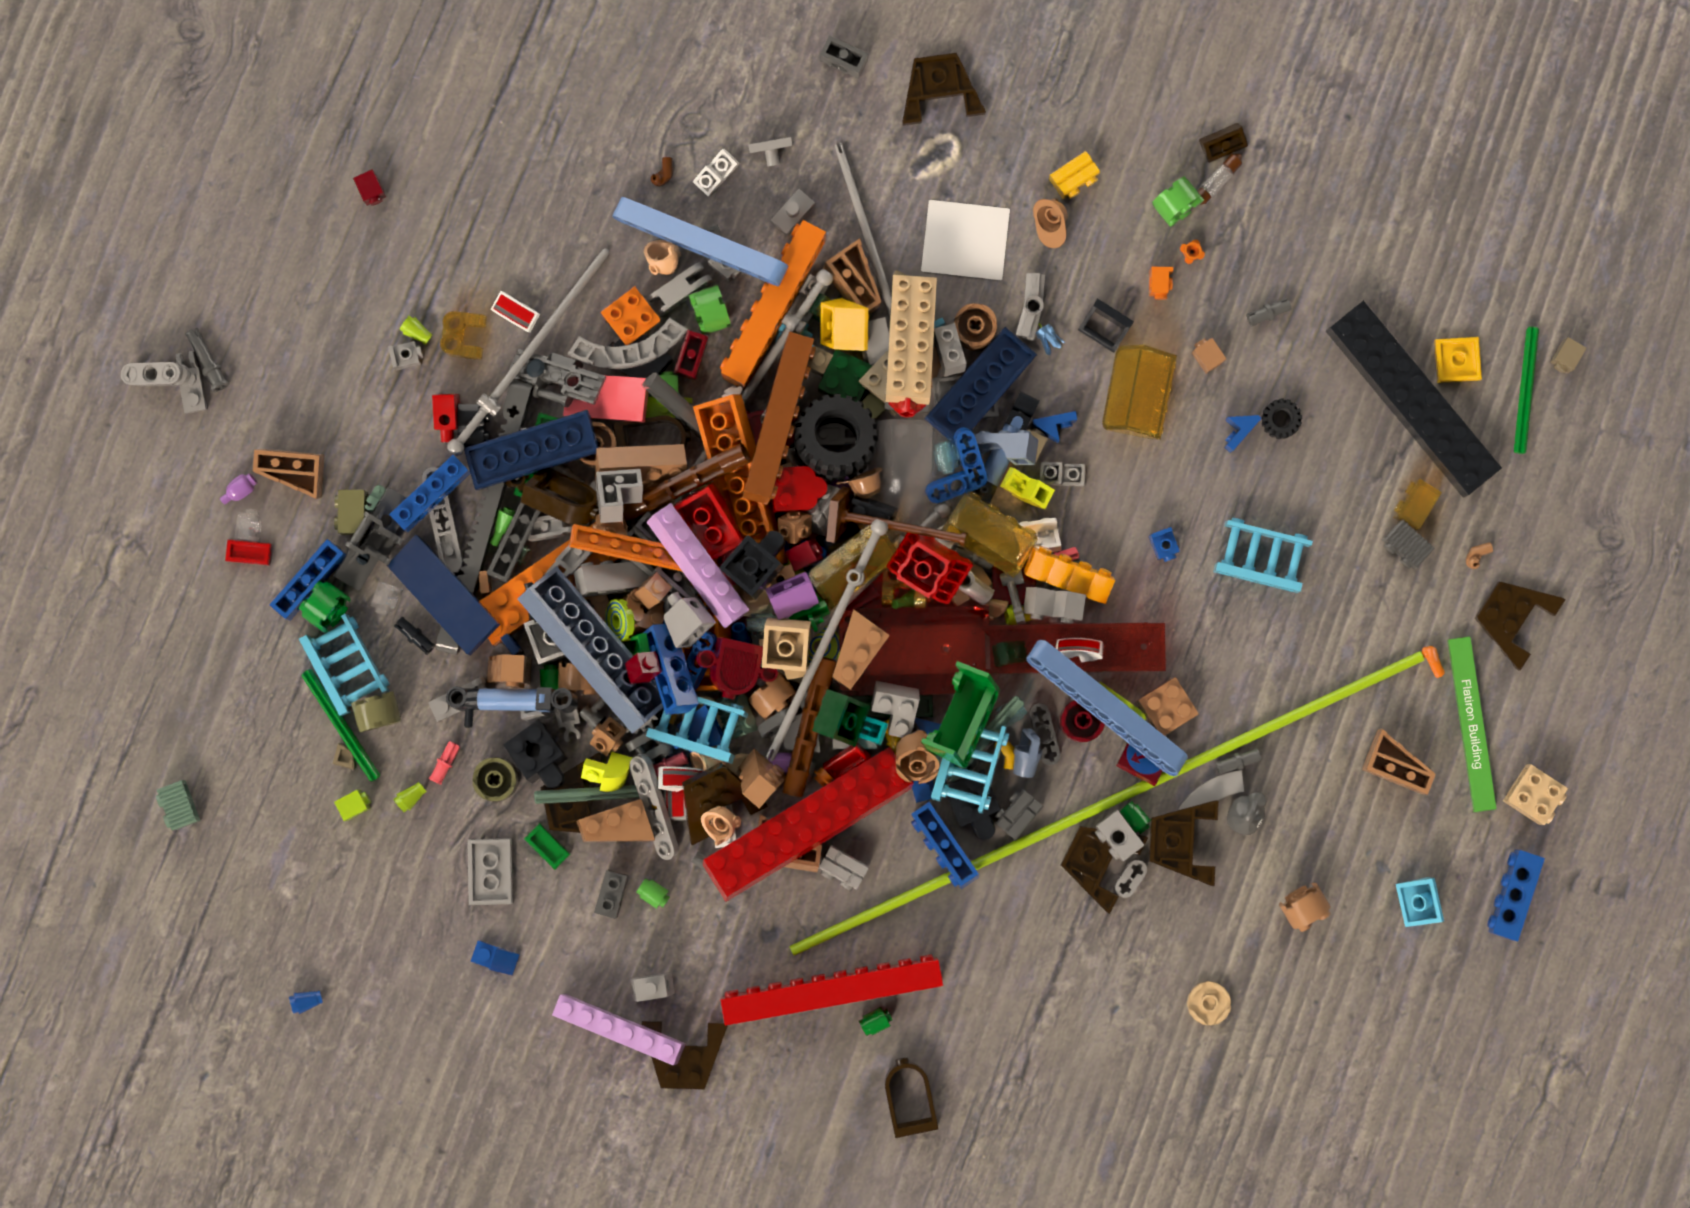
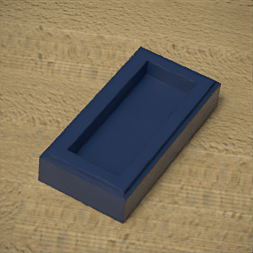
[501,633,524,655]

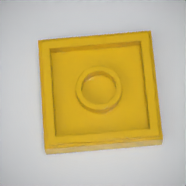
[1434,337,1482,383]

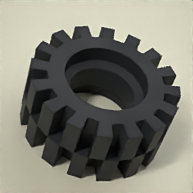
[1261,398,1303,439]

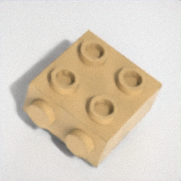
[1503,764,1568,825]

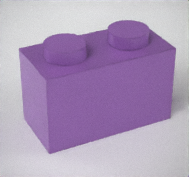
[765,572,819,620]

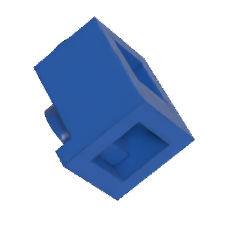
[1149,527,1180,562]

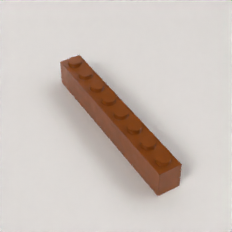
[742,331,816,505]

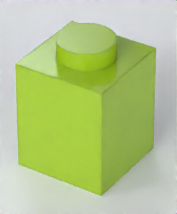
[334,789,371,821]

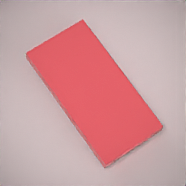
[563,375,649,422]

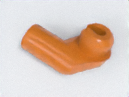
[1422,646,1445,678]

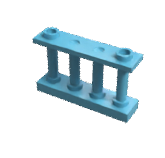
[1213,518,1313,593]
[299,614,390,716]
[646,697,748,764]
[931,726,1009,814]

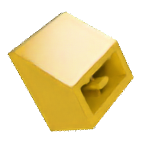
[820,298,869,351]

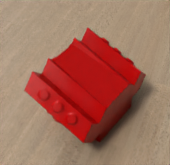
[886,533,973,605]

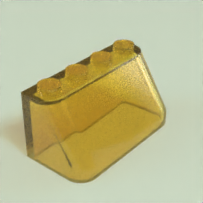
[1102,345,1177,440]
[941,492,1038,578]
[809,525,896,610]

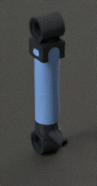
[964,391,1040,517]
[446,686,579,728]

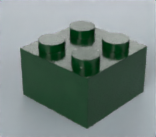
[818,349,872,402]
[812,689,870,747]

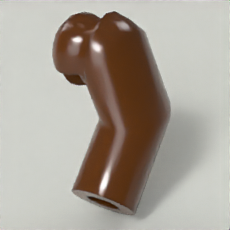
[651,157,673,186]

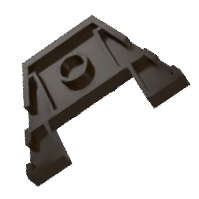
[902,52,986,126]
[1475,581,1566,671]
[540,753,602,833]
[682,763,768,846]
[1149,800,1219,886]
[1060,826,1148,914]
[642,1021,728,1090]

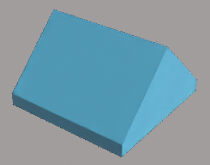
[1396,877,1444,927]

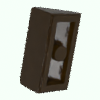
[1199,123,1248,163]

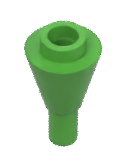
[490,506,516,547]
[891,588,925,609]

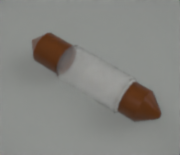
[1198,154,1242,205]

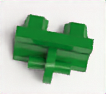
[789,593,830,633]

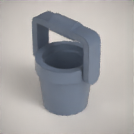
[1013,728,1042,778]

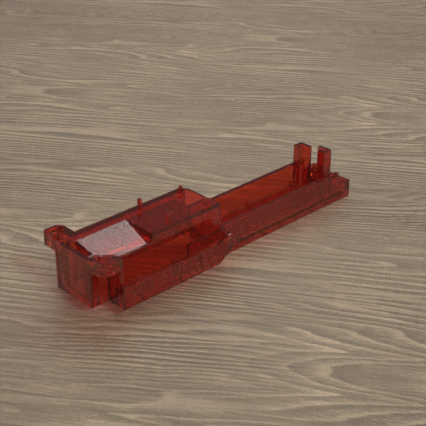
[839,606,1166,696]

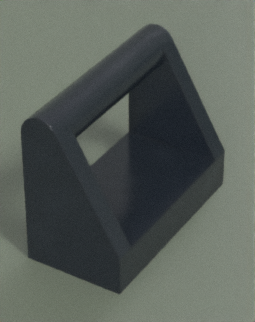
[1078,299,1134,353]

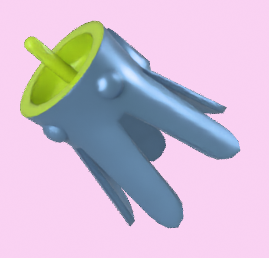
[1035,323,1066,355]

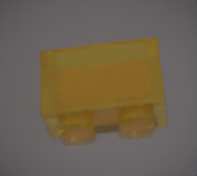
[1393,479,1442,531]

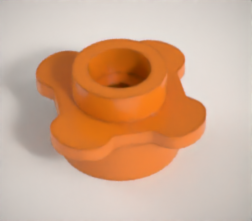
[1180,239,1205,264]
[814,767,834,787]

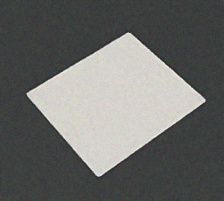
[921,200,1010,280]

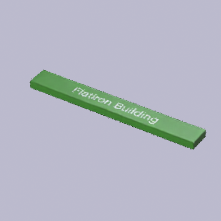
[1447,637,1497,812]

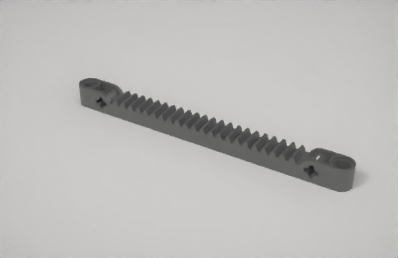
[436,379,534,655]

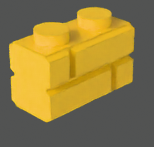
[1049,151,1100,199]

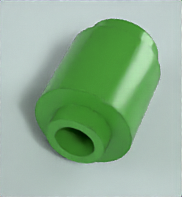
[636,878,670,909]

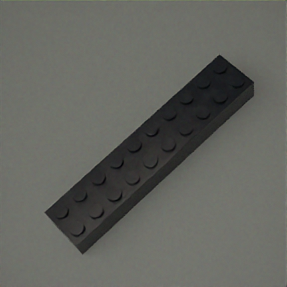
[1326,300,1502,498]

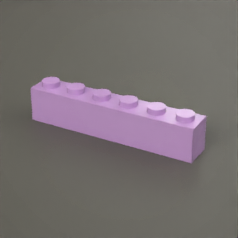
[647,503,749,628]
[552,994,686,1065]

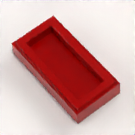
[225,539,272,566]
[823,742,871,780]

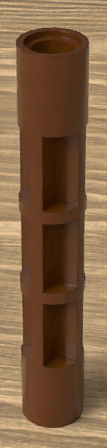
[623,443,751,522]
[782,657,837,797]

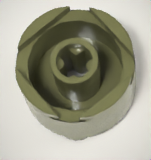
[351,691,401,733]
[472,757,519,801]

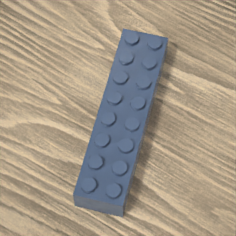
[518,566,663,733]

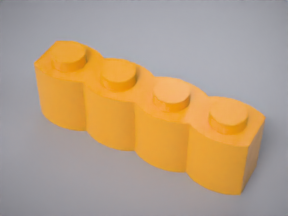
[1024,546,1115,604]

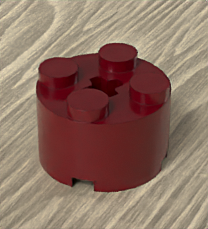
[1060,700,1105,743]

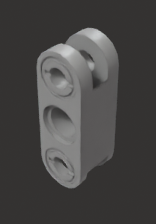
[647,262,713,317]
[121,362,190,387]

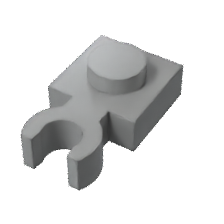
[555,704,581,742]

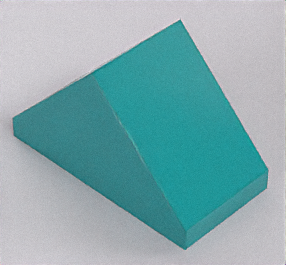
[859,717,888,745]

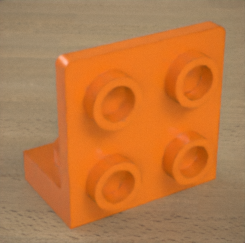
[600,286,661,345]

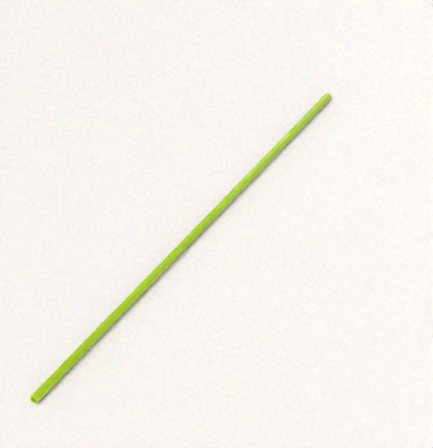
[789,651,1424,956]

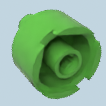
[1152,176,1204,227]
[689,285,731,335]

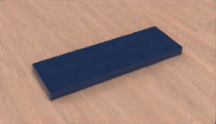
[924,327,1037,446]
[464,410,599,491]
[386,535,500,656]

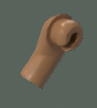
[1466,542,1493,569]

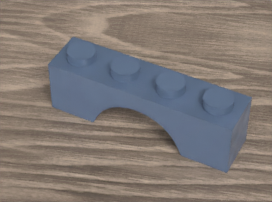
[947,430,1039,466]

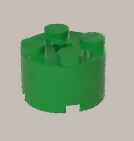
[299,581,351,633]

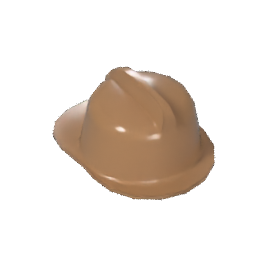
[1033,199,1068,248]
[836,467,883,499]

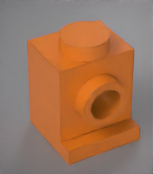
[1149,266,1173,300]

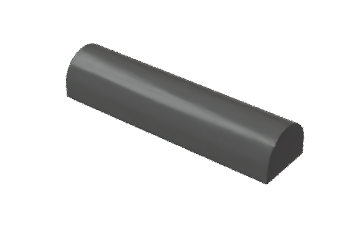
[641,373,702,440]
[486,502,540,583]

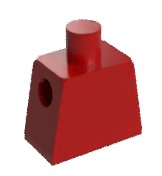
[432,394,460,442]

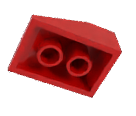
[673,482,743,560]

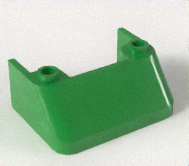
[921,661,1000,768]

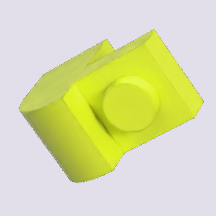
[1000,467,1055,509]
[581,752,632,792]

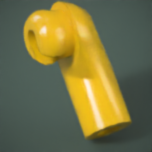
[995,741,1014,770]

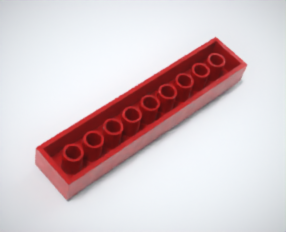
[703,747,914,902]
[720,954,943,1026]

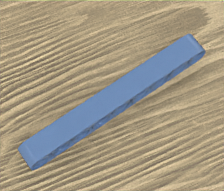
[612,197,789,286]
[1026,640,1188,776]

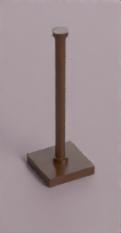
[826,487,968,546]

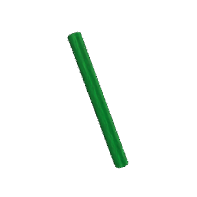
[1514,326,1539,454]
[301,669,380,782]

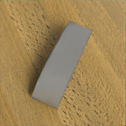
[1114,860,1147,898]

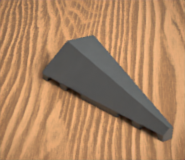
[628,511,708,610]

